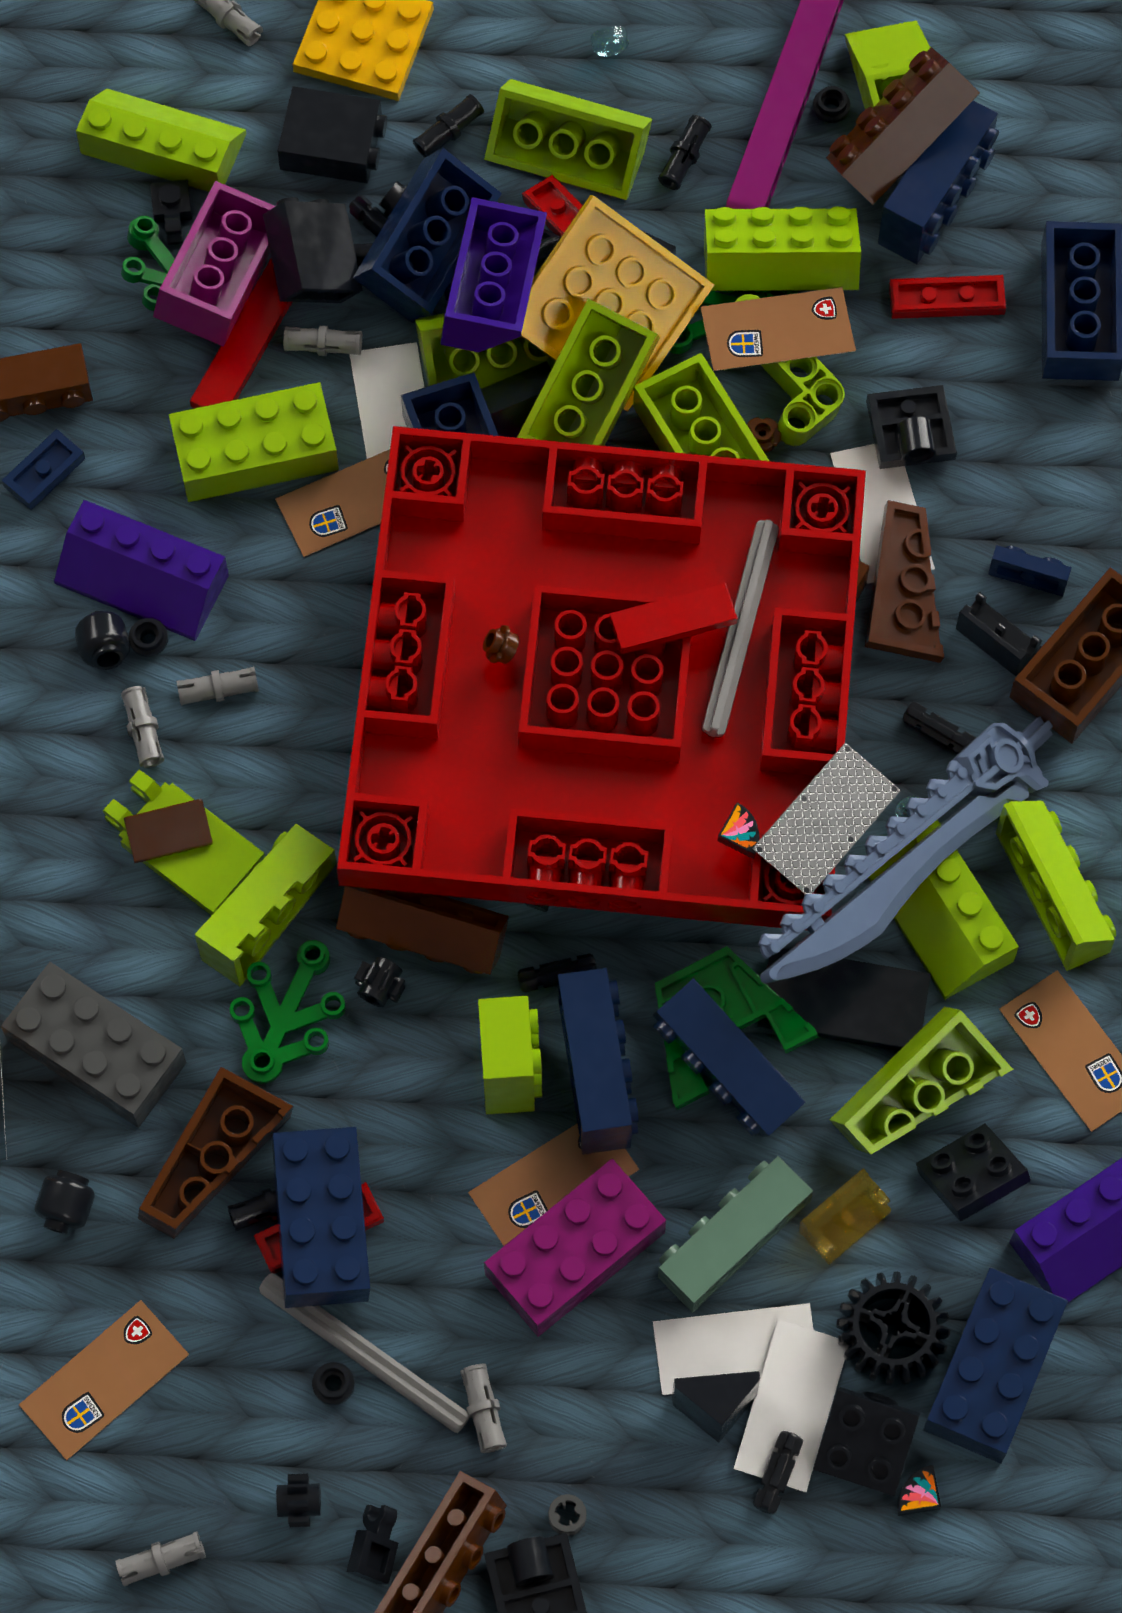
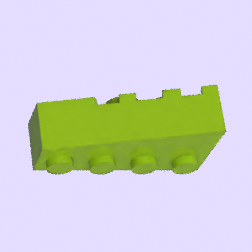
[194,824,337,987]
[829,1006,1014,1154]

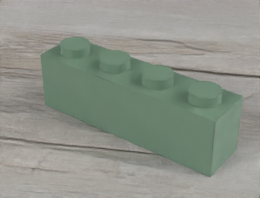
[658,1156,813,1313]

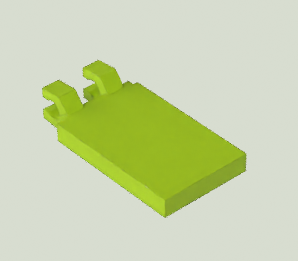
[103,769,265,916]

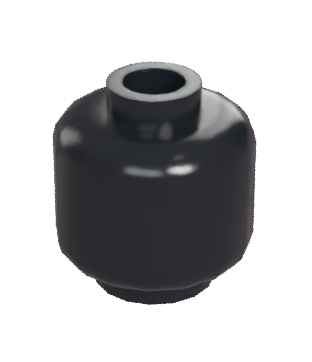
[75,611,130,670]
[35,1170,95,1235]

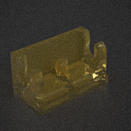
[799,1168,892,1265]

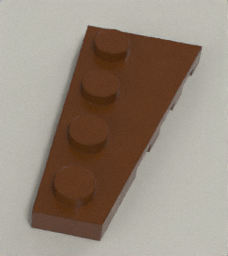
[865,500,944,663]

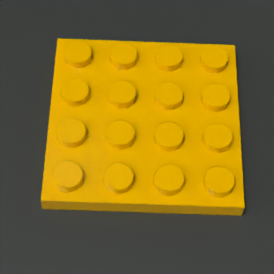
[521,195,715,412]

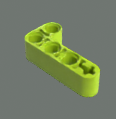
[735,294,845,446]

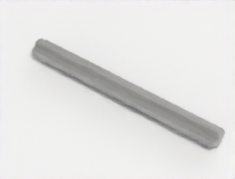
[702,520,779,737]
[259,1273,469,1433]

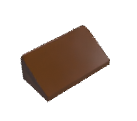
[124,799,213,863]

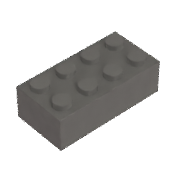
[1,962,187,1128]

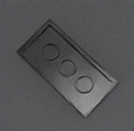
[757,948,931,1051]

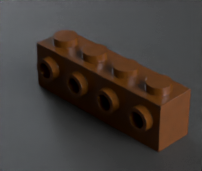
[336,886,509,975]
[374,1471,507,1613]

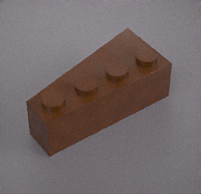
[138,1067,293,1239]

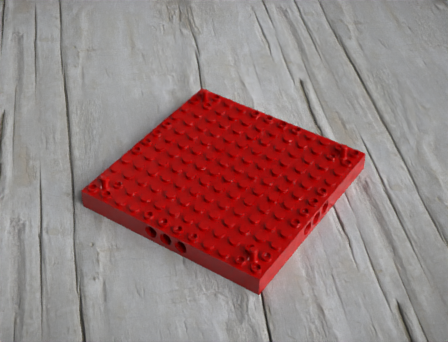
[337,426,866,931]

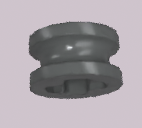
[548,1494,587,1536]

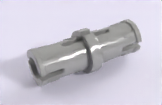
[194,0,263,46]
[283,326,362,356]
[176,666,259,706]
[121,686,165,768]
[460,1364,507,1453]
[116,1531,206,1587]

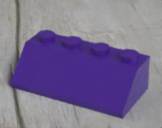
[441,197,547,353]
[54,500,229,641]
[1009,1158,1122,1304]

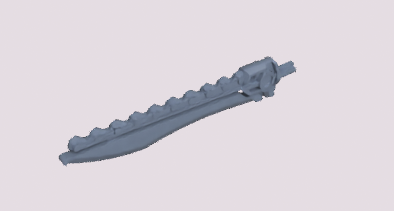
[758,717,1053,984]

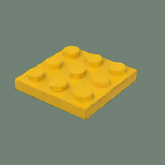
[293,0,434,101]

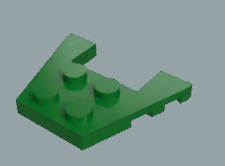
[655,946,818,1110]

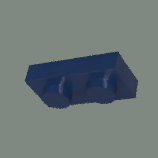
[2,429,85,510]
[988,545,1072,597]

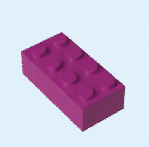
[153,181,276,347]
[484,1158,666,1337]

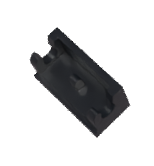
[956,592,1042,676]

